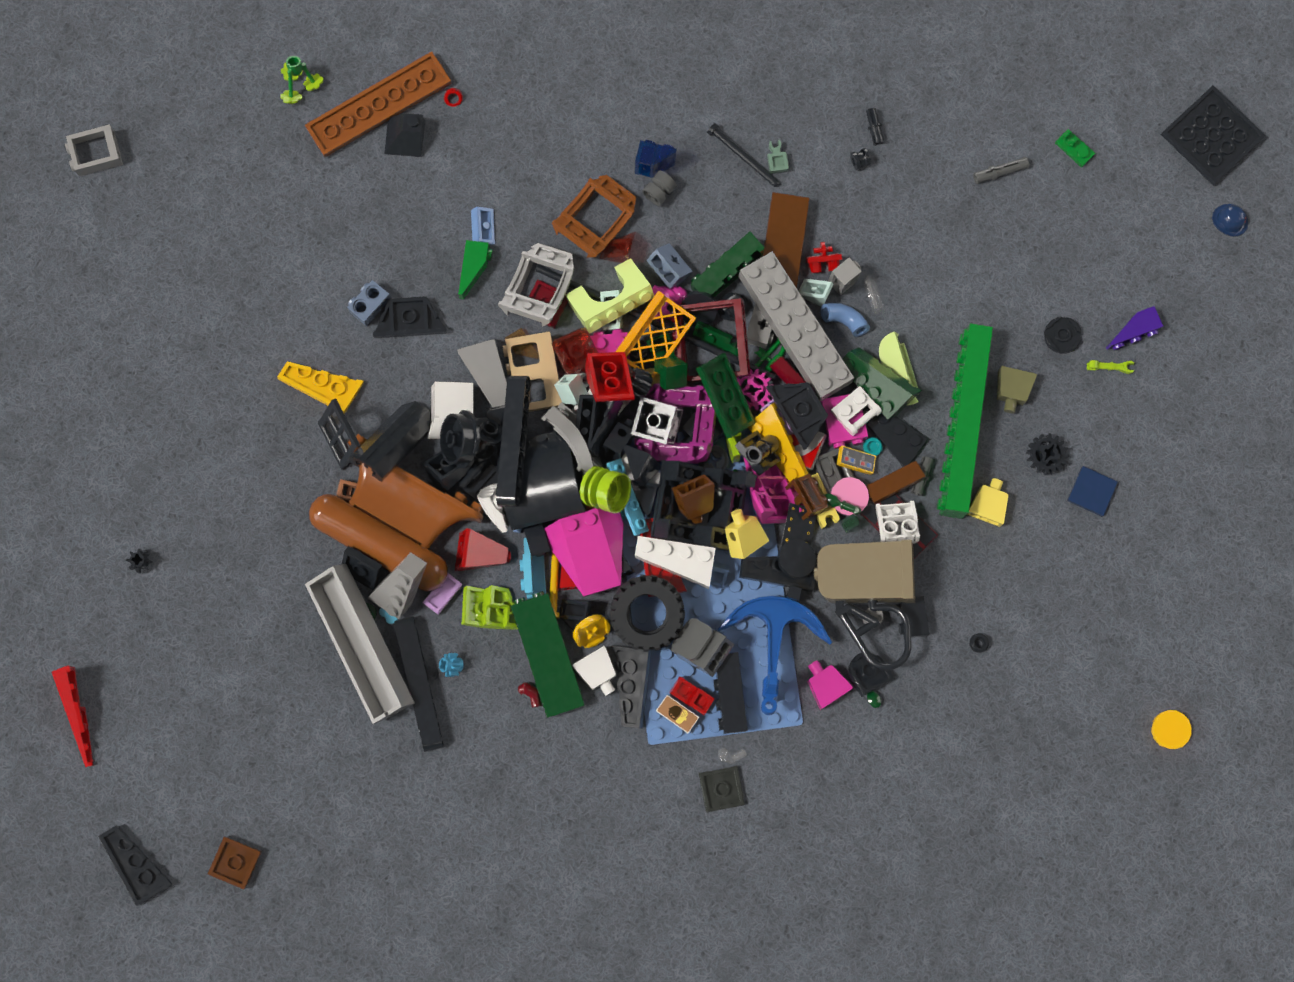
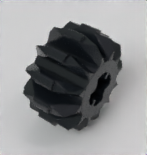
[630,368,653,402]

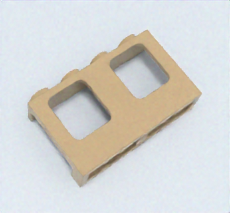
[503,332,562,412]

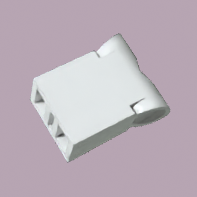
[428,382,473,439]

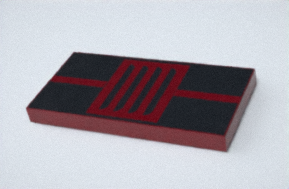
[860,494,938,559]

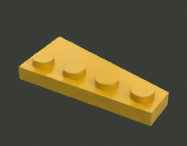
[277,361,364,414]
[748,402,808,482]

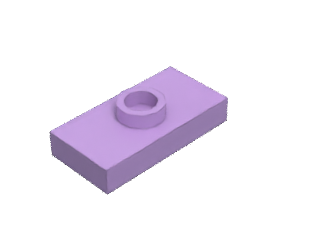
[423,573,463,615]

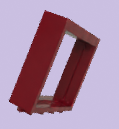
[671,298,751,383]

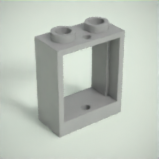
[65,124,123,177]

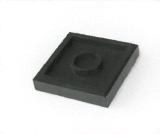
[698,766,745,813]

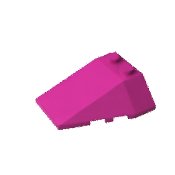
[743,457,804,524]
[544,508,624,597]

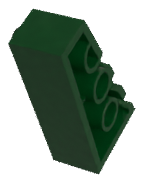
[691,231,765,297]

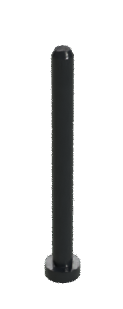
[707,123,779,187]

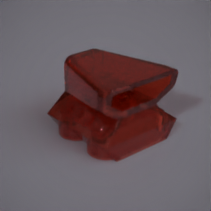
[551,328,598,374]

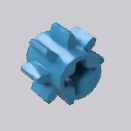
[439,653,464,677]

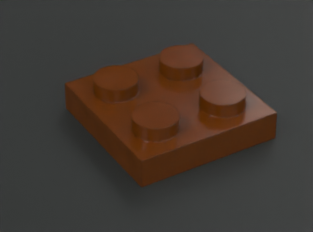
[208,836,262,890]

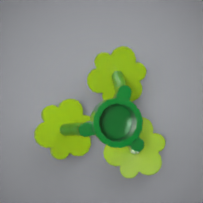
[280,56,324,104]

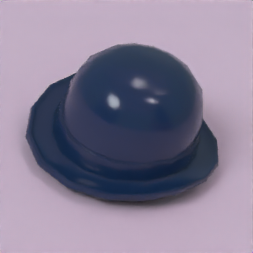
[1212,204,1248,236]

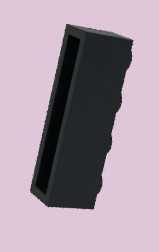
[713,652,748,734]

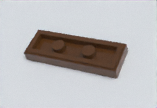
[866,461,925,504]

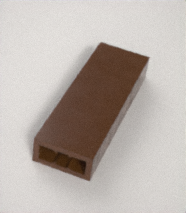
[763,192,809,288]

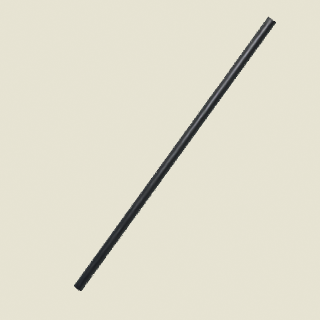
[535,264,776,381]

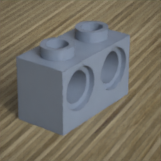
[347,280,391,326]

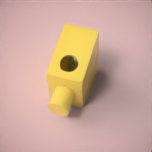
[967,478,1008,527]
[725,509,769,559]

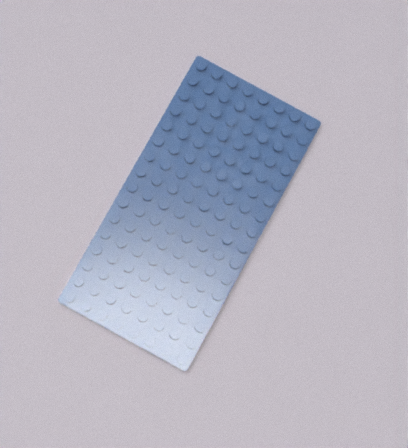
[622,428,803,745]

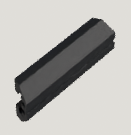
[349,401,432,482]

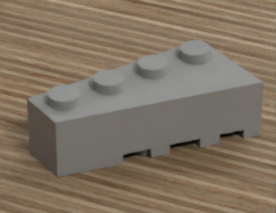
[367,552,427,619]

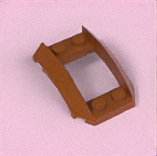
[552,175,636,258]

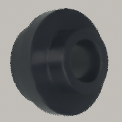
[969,633,989,653]

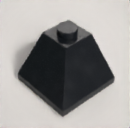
[384,113,425,157]

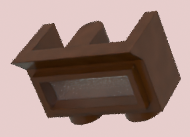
[785,473,828,520]

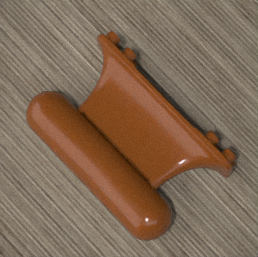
[309,434,484,592]

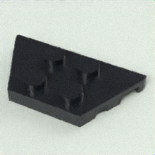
[373,296,447,338]
[766,382,828,450]

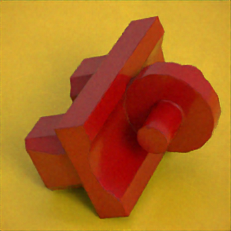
[805,242,842,273]

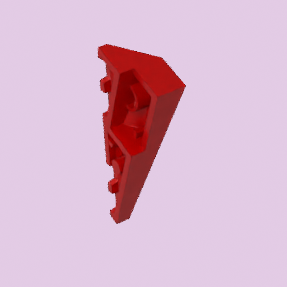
[52,666,94,767]

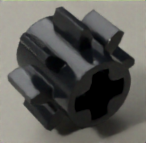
[126,548,153,574]

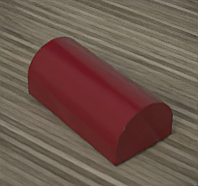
[769,357,805,384]

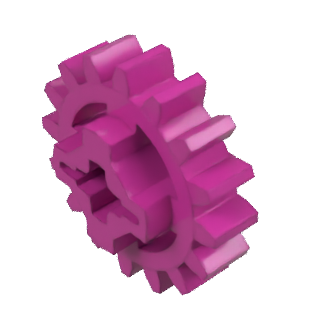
[736,369,774,410]

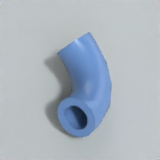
[821,303,870,337]

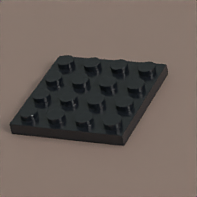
[1160,85,1266,186]

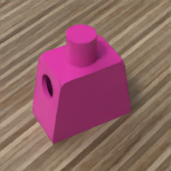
[807,660,853,710]

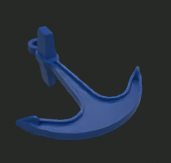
[717,596,832,715]

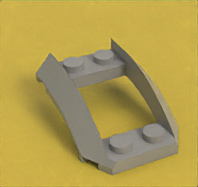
[498,243,574,327]
[541,402,603,473]

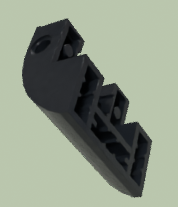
[497,431,586,531]
[650,460,747,551]

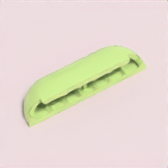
[879,332,918,405]

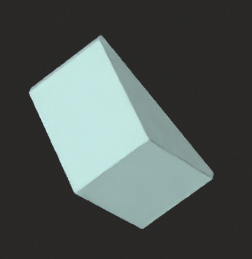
[798,279,833,306]

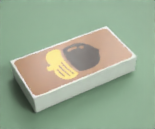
[656,695,699,734]

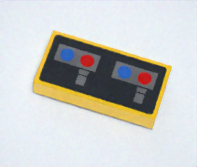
[837,446,876,475]

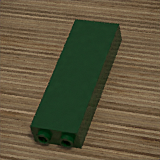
[510,591,585,718]

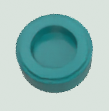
[863,438,882,456]

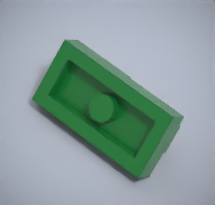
[1055,129,1095,168]

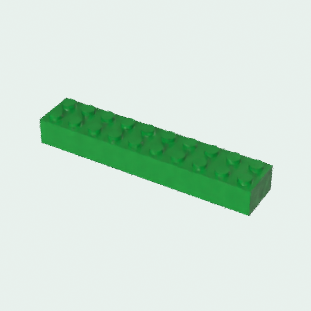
[937,323,993,519]

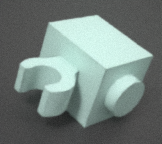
[554,373,589,405]

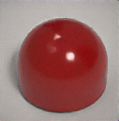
[444,88,463,107]

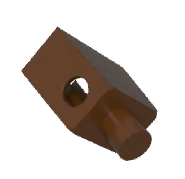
[672,475,714,523]

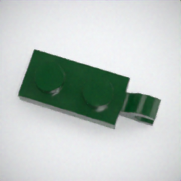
[692,321,738,356]

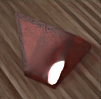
[600,231,636,263]

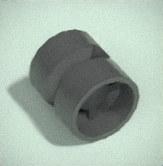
[642,171,677,206]

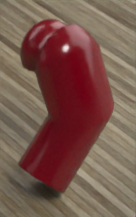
[518,682,541,708]

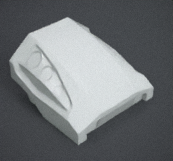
[477,484,510,533]
[876,501,920,544]

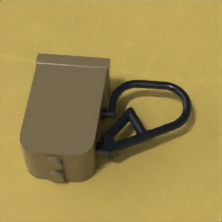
[814,540,915,670]

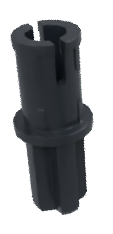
[866,108,885,146]

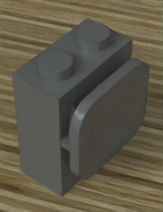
[671,618,734,677]

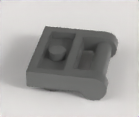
[814,448,857,494]

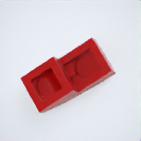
[669,676,714,715]

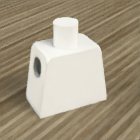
[572,646,616,696]

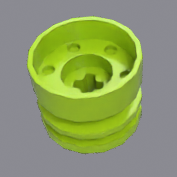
[580,466,631,513]

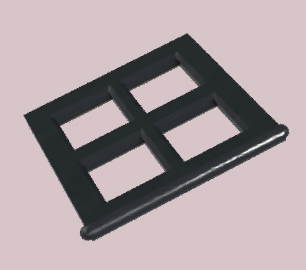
[318,399,360,471]

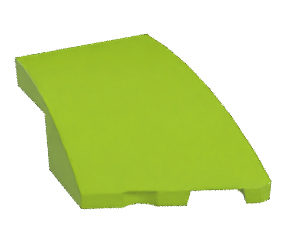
[461,585,518,630]

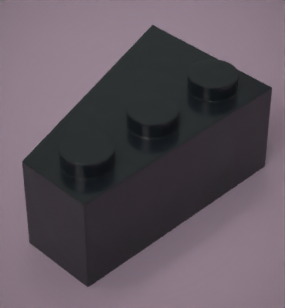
[576,395,623,457]

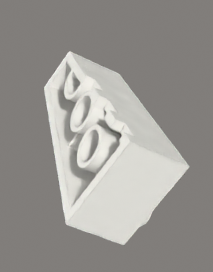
[635,536,716,589]

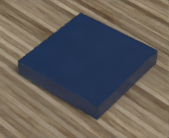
[1067,466,1118,517]

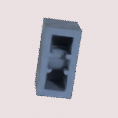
[646,243,693,289]

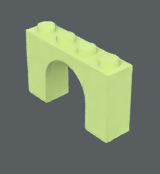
[566,258,655,334]

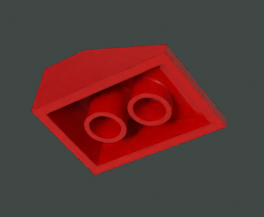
[585,352,635,402]

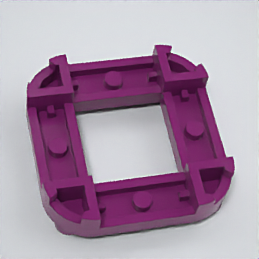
[635,383,716,464]

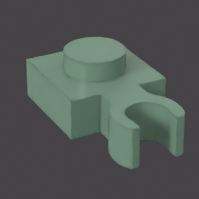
[767,140,789,174]

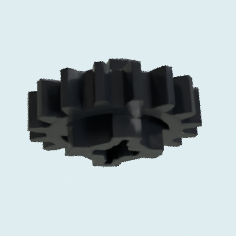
[1026,433,1069,475]

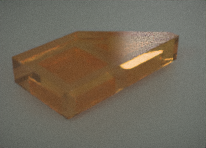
[505,328,539,359]

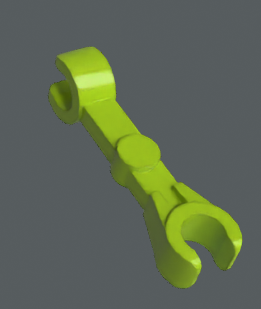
[1087,360,1134,374]

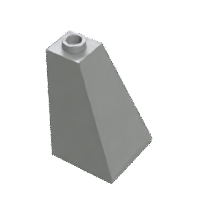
[457,339,507,407]

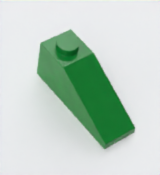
[458,240,493,300]

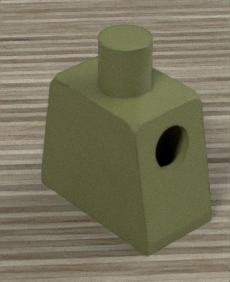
[997,366,1037,413]

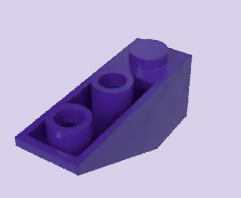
[1106,306,1163,351]

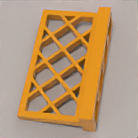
[615,291,696,379]

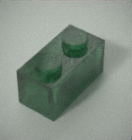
[840,514,860,534]

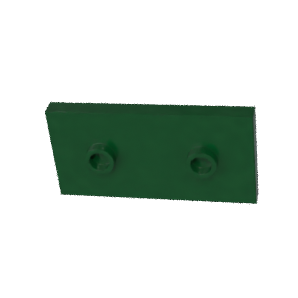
[696,353,756,439]

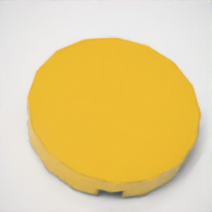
[573,615,611,648]
[1151,710,1191,749]

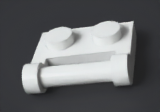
[830,386,882,436]

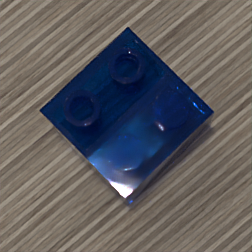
[635,140,677,178]

